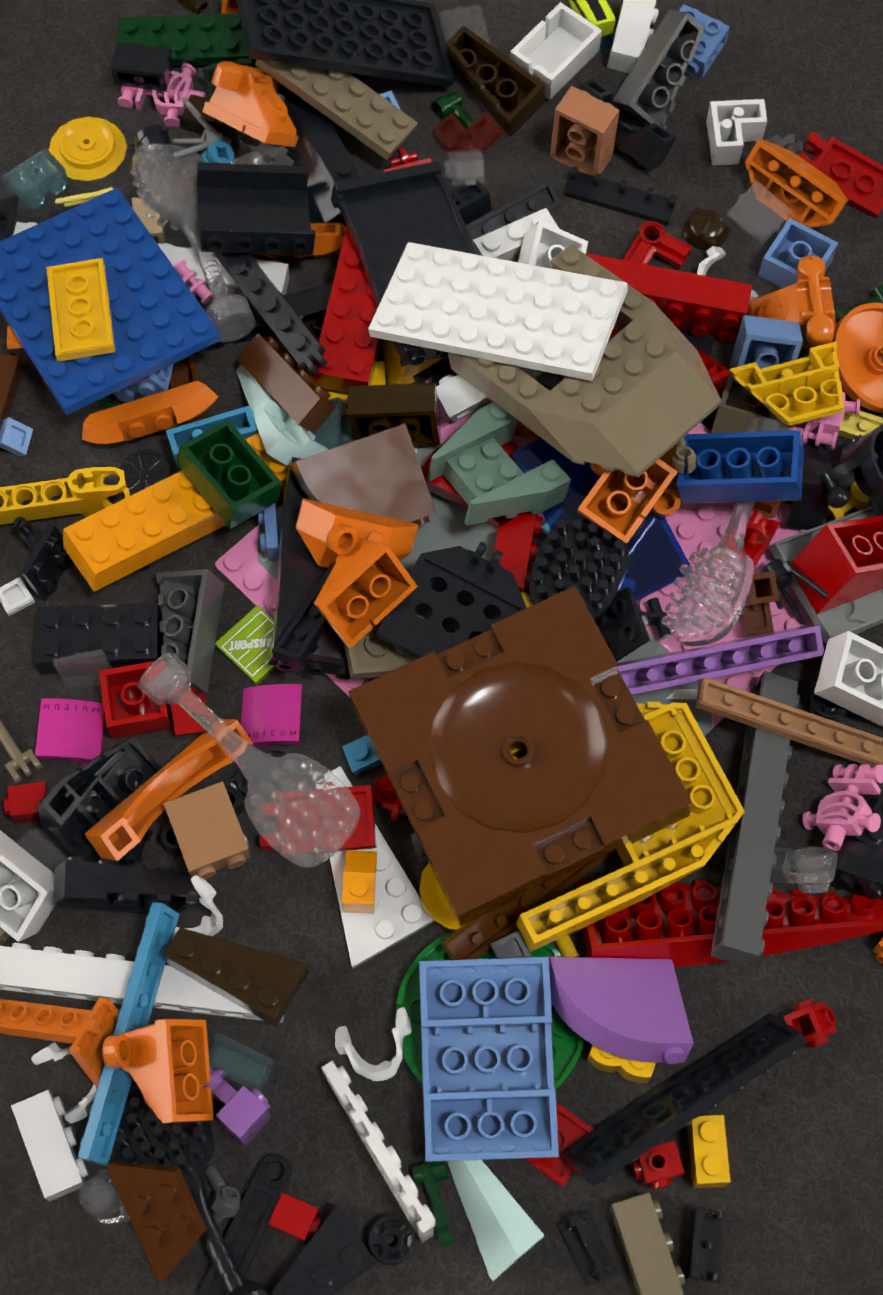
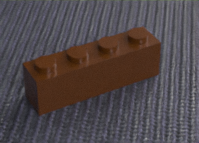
[237,333,336,434]

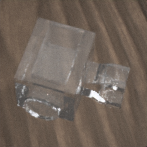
[444,149,485,186]

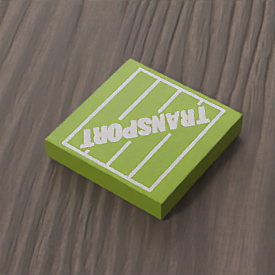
[215,605,276,686]

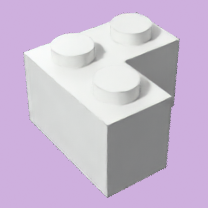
[706,99,767,166]

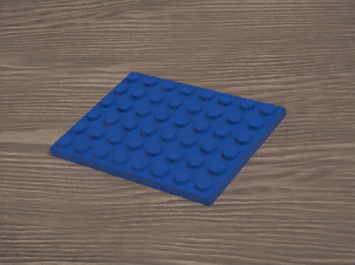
[0,187,222,415]

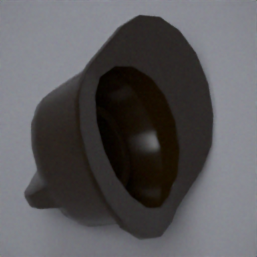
[681,207,731,251]

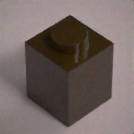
[183,94,225,134]

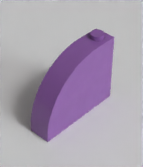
[549,957,694,1064]

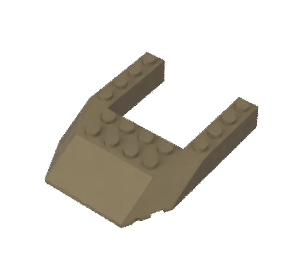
[448,245,721,477]

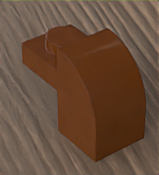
[731,571,779,637]

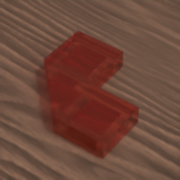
[432,111,505,152]

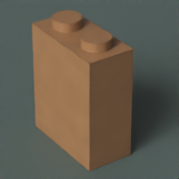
[164,781,251,879]

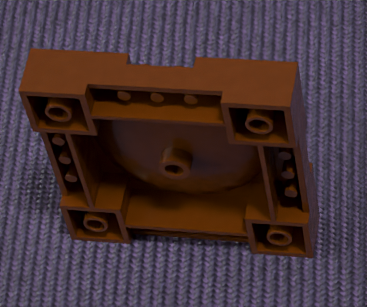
[349,586,693,926]

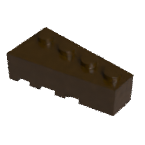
[446,25,545,137]
[163,927,309,1027]

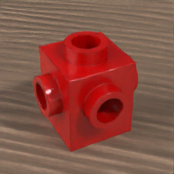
[784,999,837,1048]
[631,1140,684,1190]

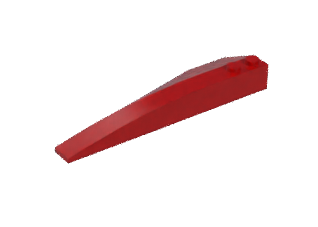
[576,877,883,967]

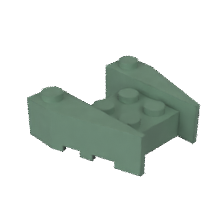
[427,402,571,525]

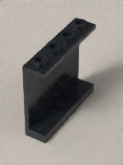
[196,162,316,255]

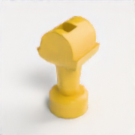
[825,481,870,522]

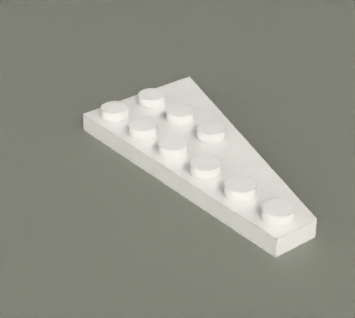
[314,766,434,969]
[321,1061,436,1243]

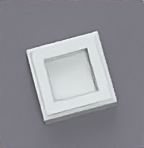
[0,577,35,616]

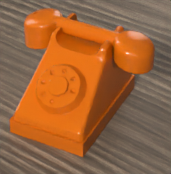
[202,61,299,147]
[748,255,836,350]
[577,459,681,545]
[313,523,418,648]
[102,1019,214,1123]

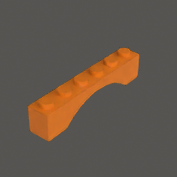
[85,719,253,861]

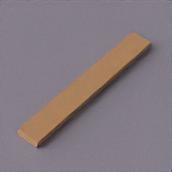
[695,676,883,768]

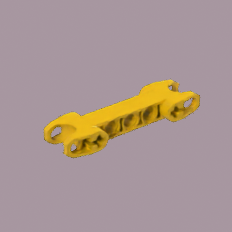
[0,467,130,525]

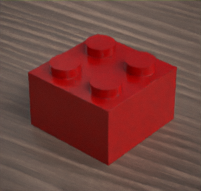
[99,660,172,739]

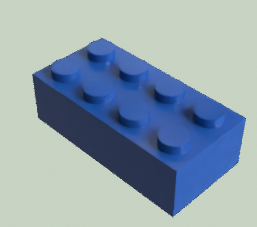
[677,430,805,503]

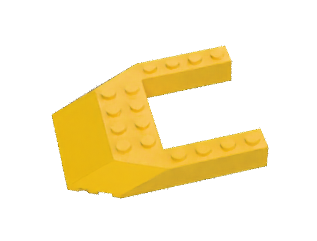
[510,701,745,952]

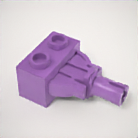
[204,1067,271,1147]

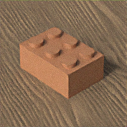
[550,86,620,176]

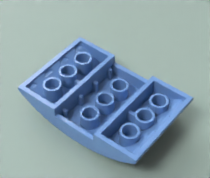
[419,957,559,1162]

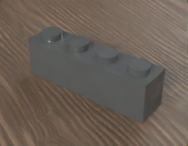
[613,10,704,130]
[156,569,225,694]

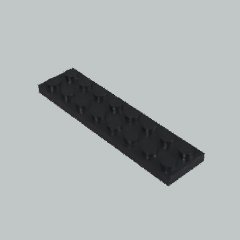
[561,1014,806,1187]

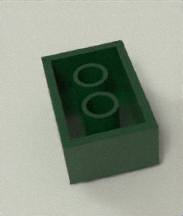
[177,419,282,529]

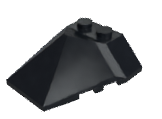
[37,736,162,866]

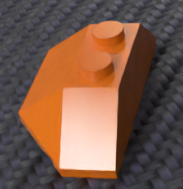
[745,139,848,228]
[295,498,418,568]

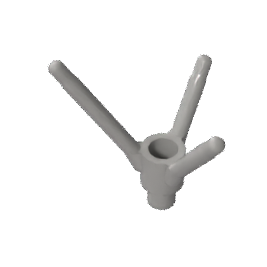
[172,97,231,158]

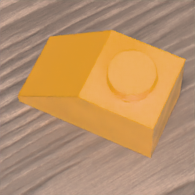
[342,850,377,914]

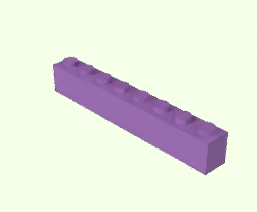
[617,625,824,695]

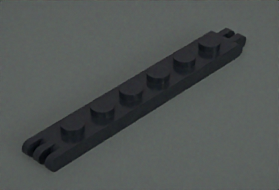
[212,252,328,374]

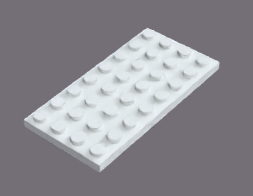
[368,242,628,381]

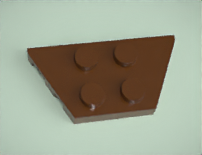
[106,1159,207,1284]

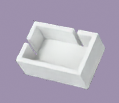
[510,2,602,100]

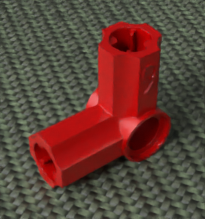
[623,221,692,269]

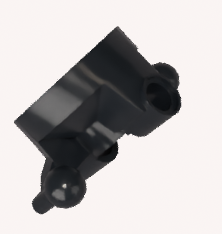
[820,425,883,516]

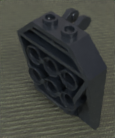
[375,541,527,659]

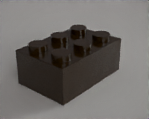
[347,382,441,446]

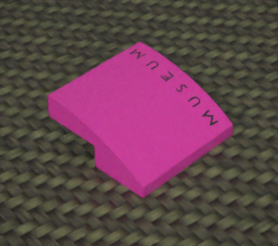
[241,684,303,747]
[35,699,105,763]

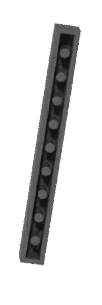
[711,671,800,967]

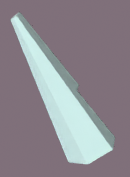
[236,364,328,466]
[447,1160,544,1281]

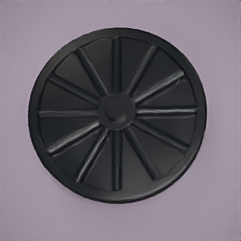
[119,450,171,495]

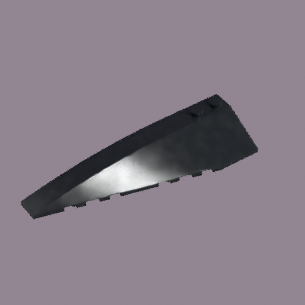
[246,63,361,225]

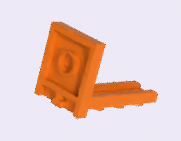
[0,997,119,1089]

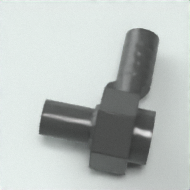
[204,1166,240,1227]

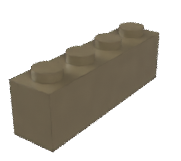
[609,1192,685,1295]

